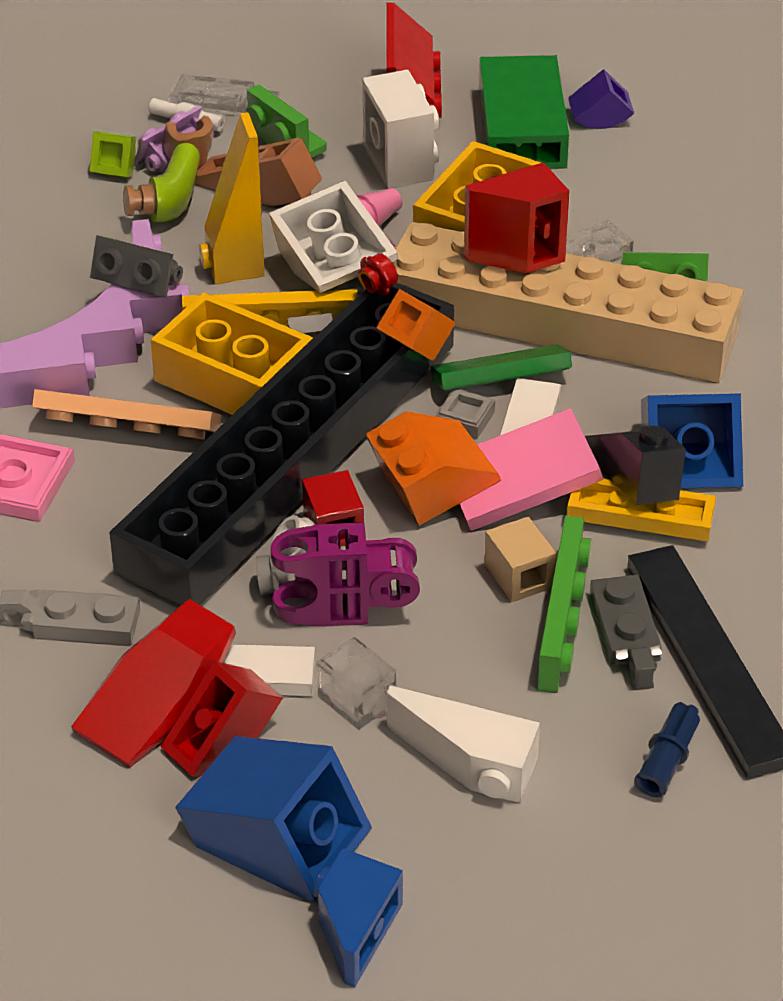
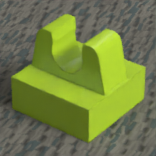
[89,131,136,177]

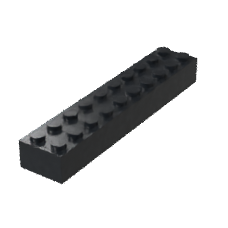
[109,283,454,606]

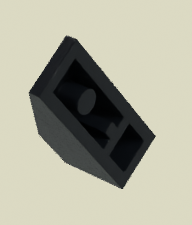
[585,426,686,505]

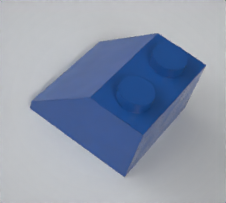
[641,393,744,488]

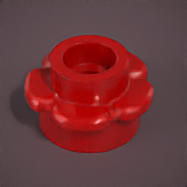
[358,253,398,296]

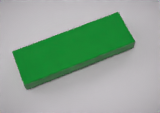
[431,344,572,390]

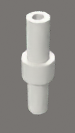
[149,98,225,132]

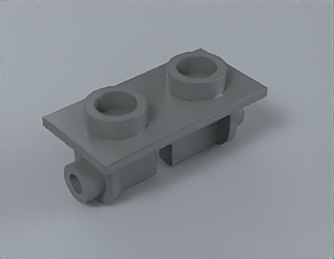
[90,235,183,297]

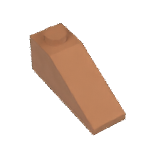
[195,137,322,207]

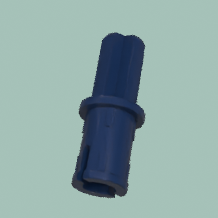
[634,702,700,798]

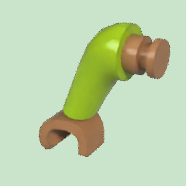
[123,115,213,223]

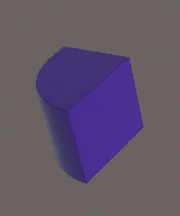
[568,69,635,129]

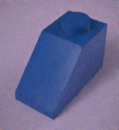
[313,848,403,987]

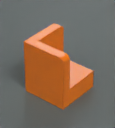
[377,289,456,361]

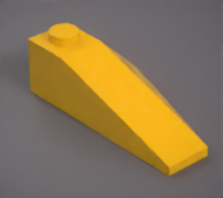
[199,112,265,285]

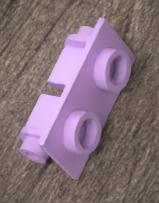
[134,105,214,172]

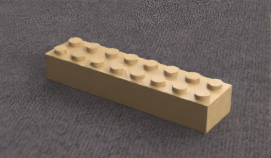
[392,222,744,383]

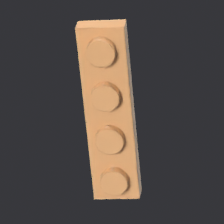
[32,389,221,439]

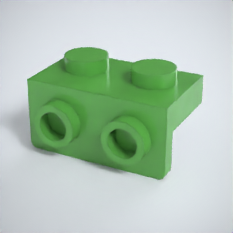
[246,84,327,157]

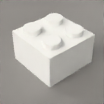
[362,69,439,189]

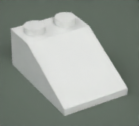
[269,181,399,293]

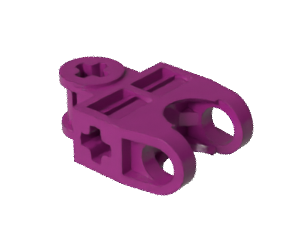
[270,523,420,626]

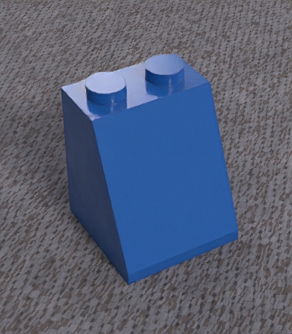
[175,736,372,902]

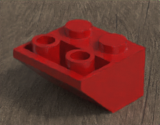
[464,162,570,273]

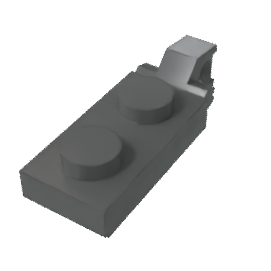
[590,574,662,690]

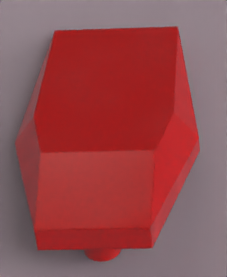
[71,599,236,768]

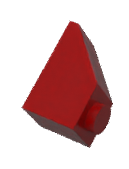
[160,661,283,778]

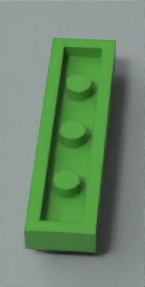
[538,516,592,693]

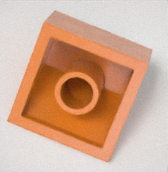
[366,411,501,526]

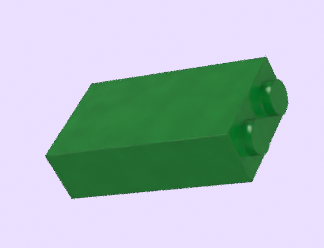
[479,55,569,169]

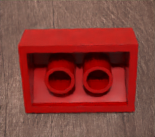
[386,3,442,118]

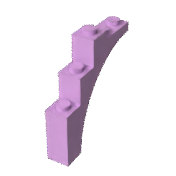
[0,219,190,408]

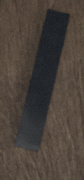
[627,545,783,779]

